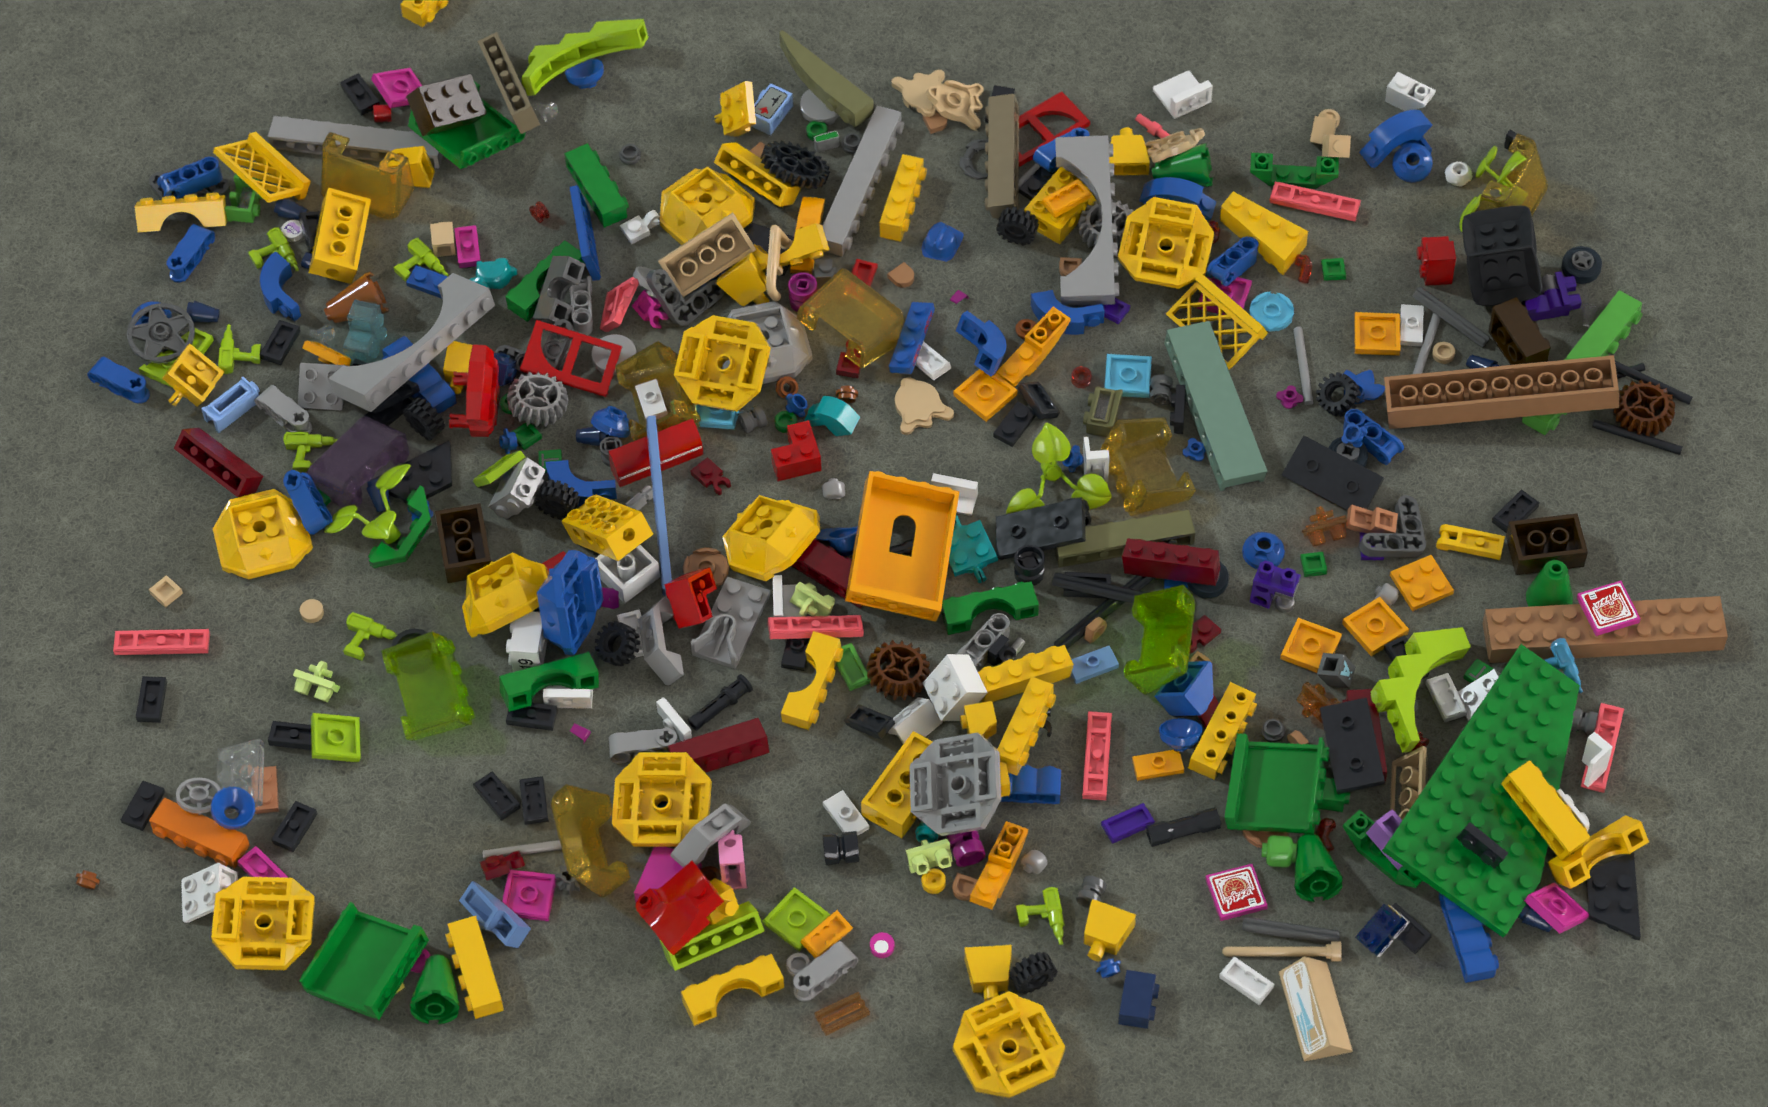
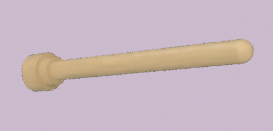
[1222,942,1342,961]

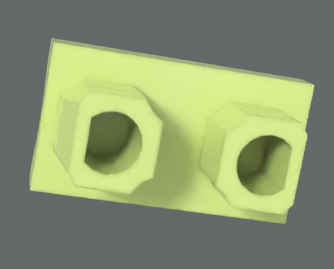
[789,582,835,616]
[293,661,340,703]
[906,838,953,875]

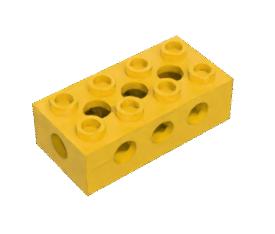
[1024,167,1096,244]
[308,188,371,284]
[561,494,653,561]
[861,731,933,839]

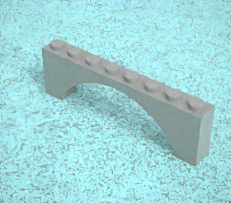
[1055,135,1119,306]
[328,273,495,412]

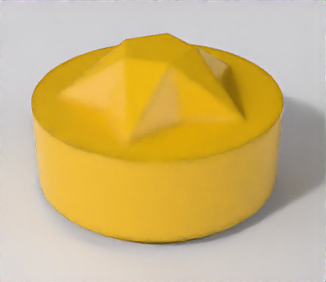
[921,868,946,894]

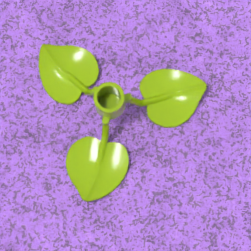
[1459,146,1527,232]
[1006,423,1112,514]
[324,464,411,544]

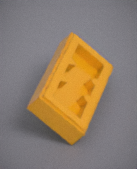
[1042,179,1091,218]
[302,341,352,366]
[1132,750,1184,781]
[800,910,853,958]

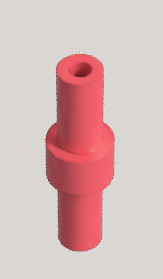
[1135,113,1170,139]

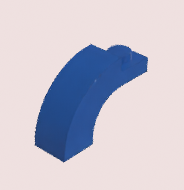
[1359,110,1432,168]
[1139,177,1217,221]
[260,251,301,322]
[1031,290,1104,335]
[956,311,1007,376]
[546,460,617,507]

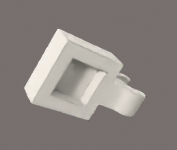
[620,210,660,244]

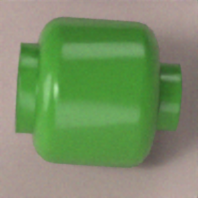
[1261,835,1297,868]

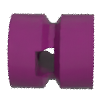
[788,273,818,313]
[946,830,986,867]

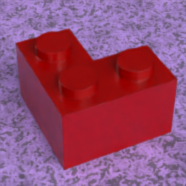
[1417,236,1456,286]
[771,420,822,481]
[664,567,717,629]

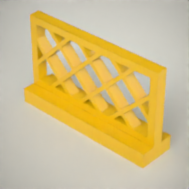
[213,132,311,203]
[1166,272,1268,370]

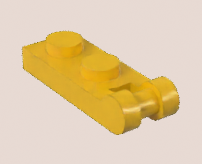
[1436,524,1505,560]

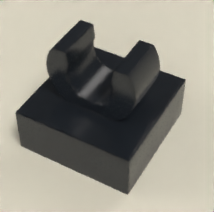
[987,634,1016,667]

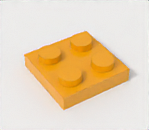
[1354,312,1401,356]
[953,369,1018,422]
[1390,555,1454,611]
[1342,597,1409,657]
[1280,618,1342,673]

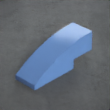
[459,881,531,948]

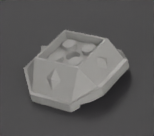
[723,301,813,384]
[910,733,1001,836]

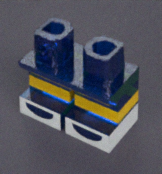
[1355,904,1410,957]

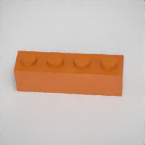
[149,797,250,868]

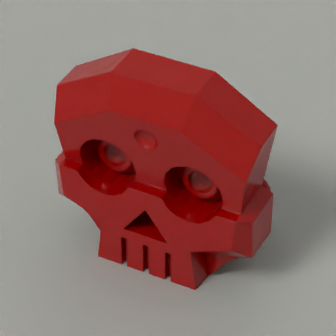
[449,345,500,437]

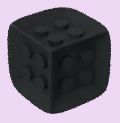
[1462,206,1542,306]

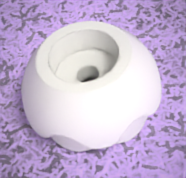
[1445,162,1472,186]

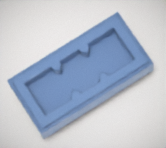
[1071,646,1119,684]

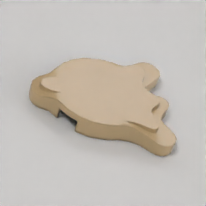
[892,70,945,117]
[926,80,983,130]
[1145,128,1205,163]
[895,377,954,435]

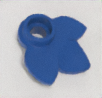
[1342,370,1385,404]

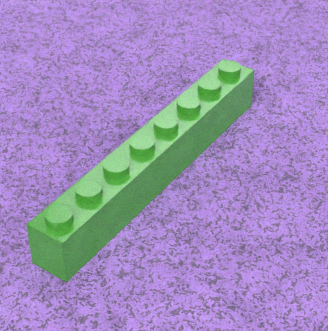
[1522,290,1643,435]

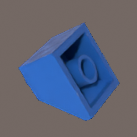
[1154,661,1213,716]

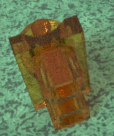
[1302,506,1347,547]
[1296,682,1341,723]

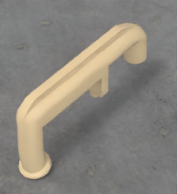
[766,225,793,301]

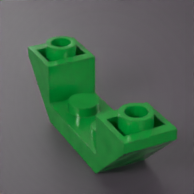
[1250,153,1339,189]
[368,485,432,568]
[1343,810,1423,888]

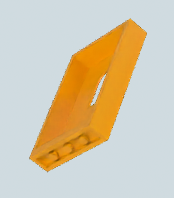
[845,471,960,622]

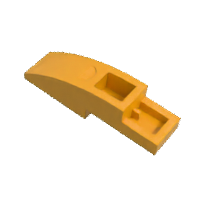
[790,196,825,275]
[996,307,1071,388]
[969,821,1029,910]

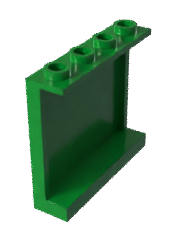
[408,81,526,169]
[1224,734,1329,834]
[299,902,429,1020]

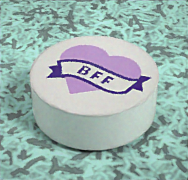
[281,220,304,242]

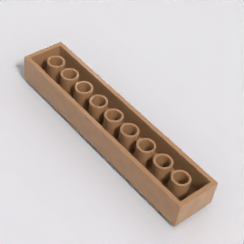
[1384,355,1619,429]
[1483,596,1728,663]

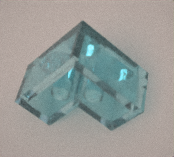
[343,299,387,364]

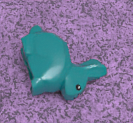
[470,258,518,289]

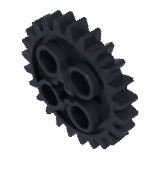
[760,140,830,190]

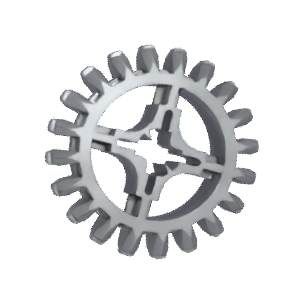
[1078,198,1133,249]
[507,371,568,428]

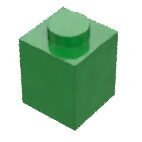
[1318,778,1350,812]

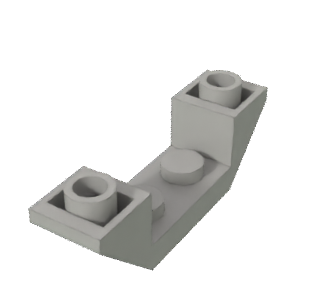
[638,596,684,685]
[670,803,751,868]

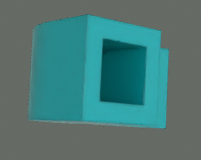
[804,396,860,436]

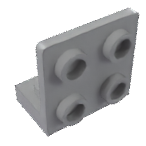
[298,363,350,410]

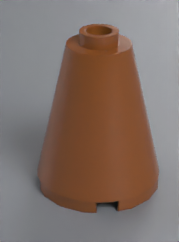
[324,271,389,323]

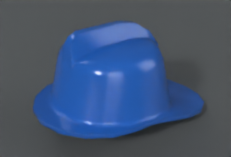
[921,222,964,262]
[816,526,858,556]

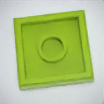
[473,451,525,487]
[311,713,361,762]
[762,887,831,952]

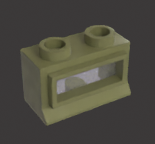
[1083,387,1123,438]

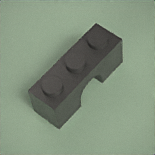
[533,256,586,327]

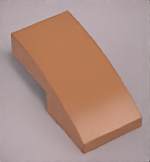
[1346,505,1398,533]

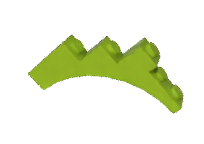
[521,19,649,96]
[1371,627,1471,753]

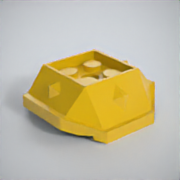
[660,167,755,245]
[1118,197,1214,289]
[674,315,771,412]
[213,489,313,579]
[722,495,820,581]
[462,552,549,638]
[612,752,712,847]
[211,877,315,970]
[953,991,1065,1098]

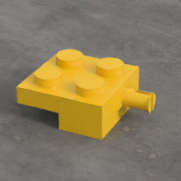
[714,81,756,137]
[162,344,225,407]

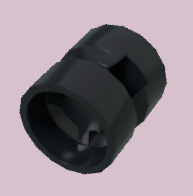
[1014,545,1045,586]
[822,831,860,866]

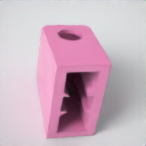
[718,830,747,889]

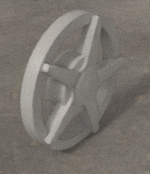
[176,778,221,815]

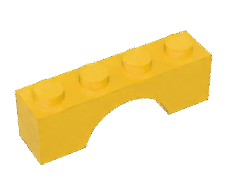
[135,193,228,232]
[738,223,830,273]
[781,631,844,730]
[960,701,1010,797]
[1548,815,1649,889]
[681,953,785,1026]

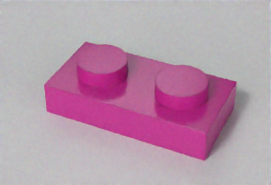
[454,225,481,268]
[238,846,288,878]

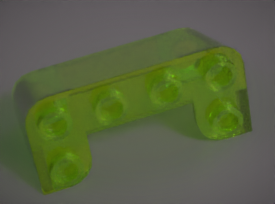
[1124,585,1195,695]
[381,632,475,741]

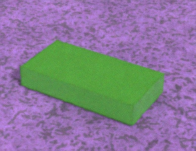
[836,643,871,691]

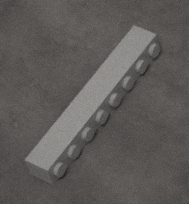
[823,106,904,257]
[268,116,443,168]

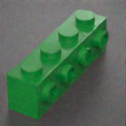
[564,143,629,228]

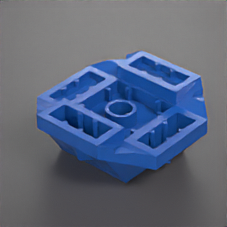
[537,550,604,656]

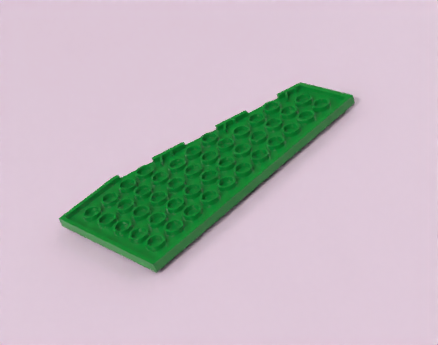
[1382,644,1580,938]

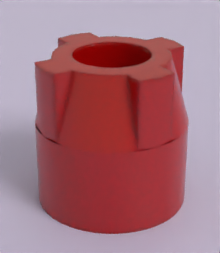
[373,104,392,122]

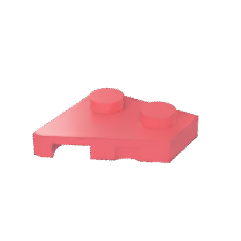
[600,277,639,332]

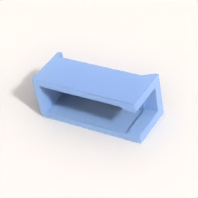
[201,377,260,433]

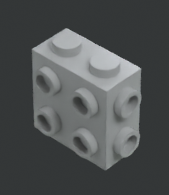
[488,457,545,519]

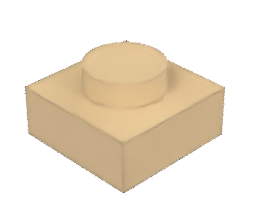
[149,575,183,608]

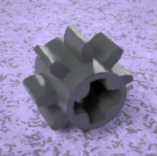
[555,862,586,895]

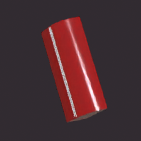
[608,418,704,487]

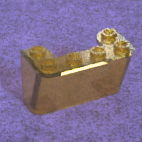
[321,132,414,220]
[1479,133,1548,215]
[797,269,904,368]
[615,341,701,441]
[1101,417,1196,516]
[551,784,630,897]

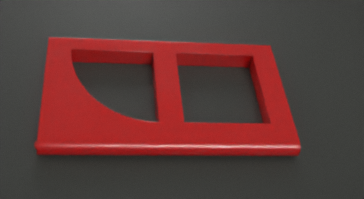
[1019,91,1090,167]
[520,320,623,397]

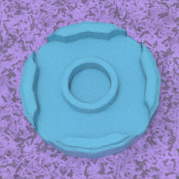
[1249,292,1294,331]

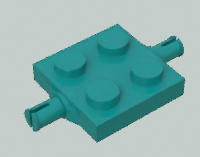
[949,515,998,583]

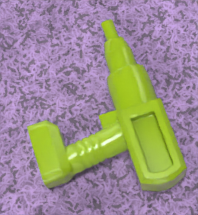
[248,227,299,271]
[393,238,449,282]
[218,324,261,374]
[283,432,341,472]
[343,612,397,661]
[1016,887,1064,945]

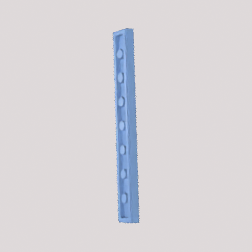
[646,415,672,596]

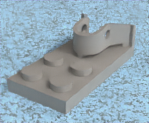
[691,577,771,670]

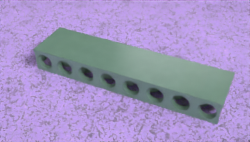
[1164,321,1267,491]

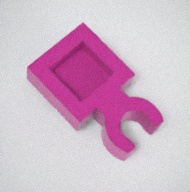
[632,290,668,329]

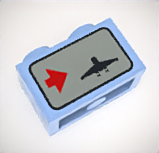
[751,83,793,136]

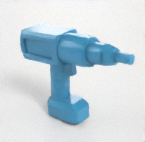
[1545,638,1583,693]

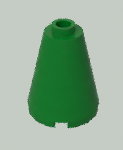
[1152,143,1213,187]
[1526,560,1573,607]
[1294,834,1343,902]
[410,954,460,1024]

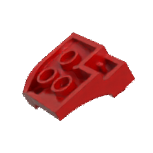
[635,860,724,955]

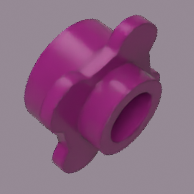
[1276,385,1303,409]

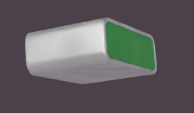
[814,131,839,152]

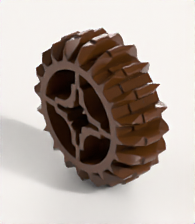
[1613,379,1675,436]
[866,640,930,701]

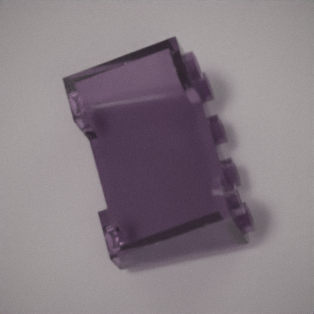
[307,416,410,508]

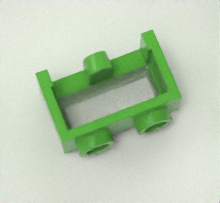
[225,174,263,223]

